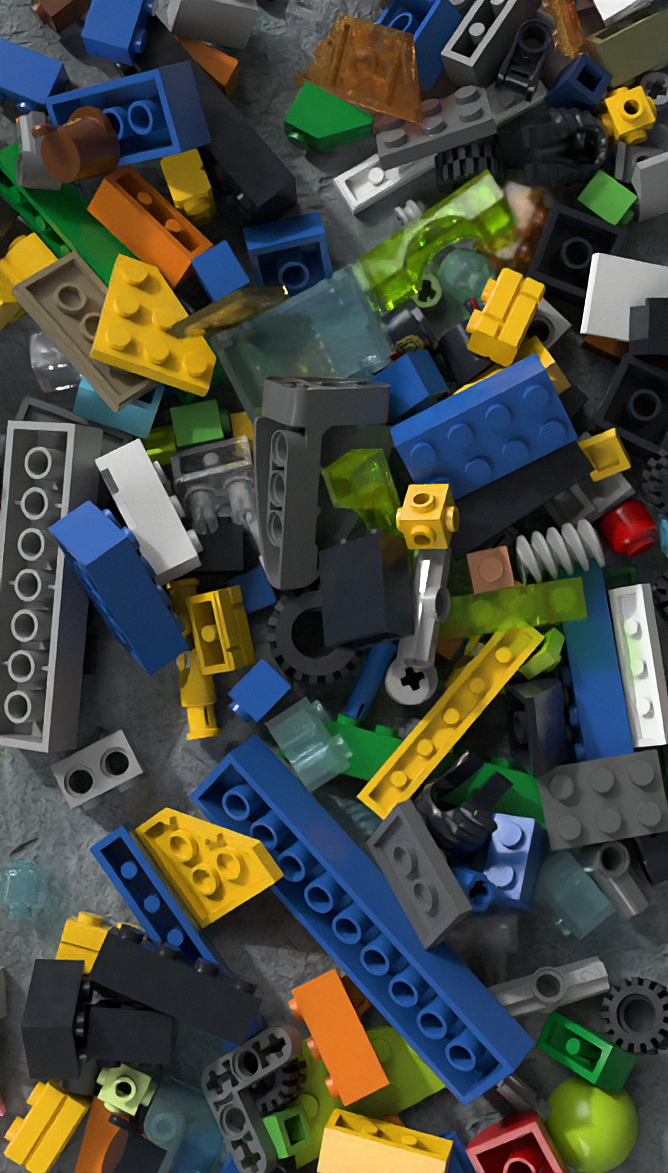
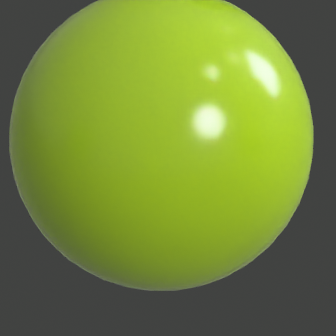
[544,1075,639,1173]

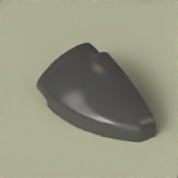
[253,376,393,590]

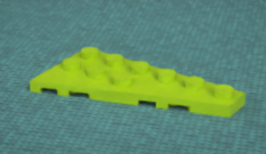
[286,1019,516,1169]

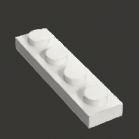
[608,583,668,748]

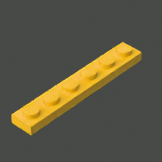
[357,611,545,820]

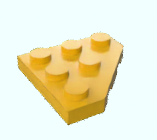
[89,254,216,397]
[134,807,284,929]

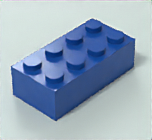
[44,60,212,166]
[389,353,578,501]
[48,500,189,676]

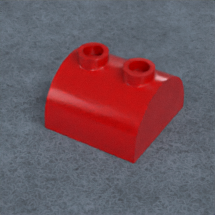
[465,1110,570,1173]

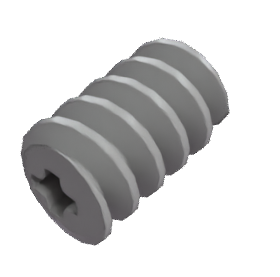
[514,519,605,587]
[384,659,438,705]

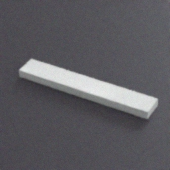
[333,80,548,215]

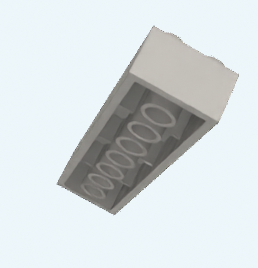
[0,420,103,753]

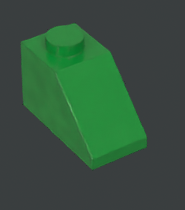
[284,81,374,152]
[535,1010,638,1092]

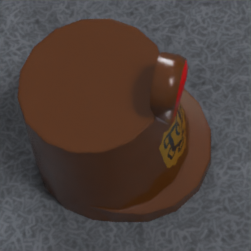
[31,106,120,183]

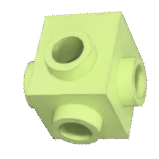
[96,1061,158,1116]

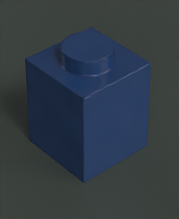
[543,52,613,112]

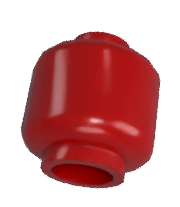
[599,500,658,559]

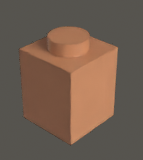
[466,546,515,595]

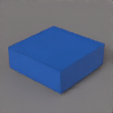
[226,566,278,616]

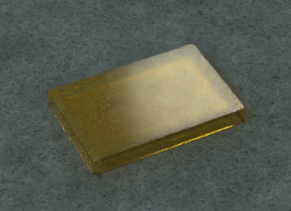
[172,286,290,339]

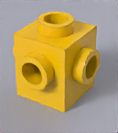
[597,86,657,151]
[396,484,459,549]

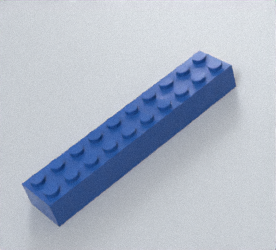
[189,734,535,1107]

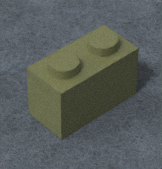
[584,4,668,89]

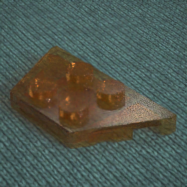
[294,14,423,124]

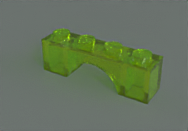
[356,169,521,311]
[321,449,415,575]
[437,577,589,644]

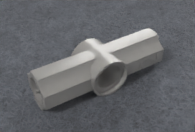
[396,546,452,668]
[487,956,610,1019]

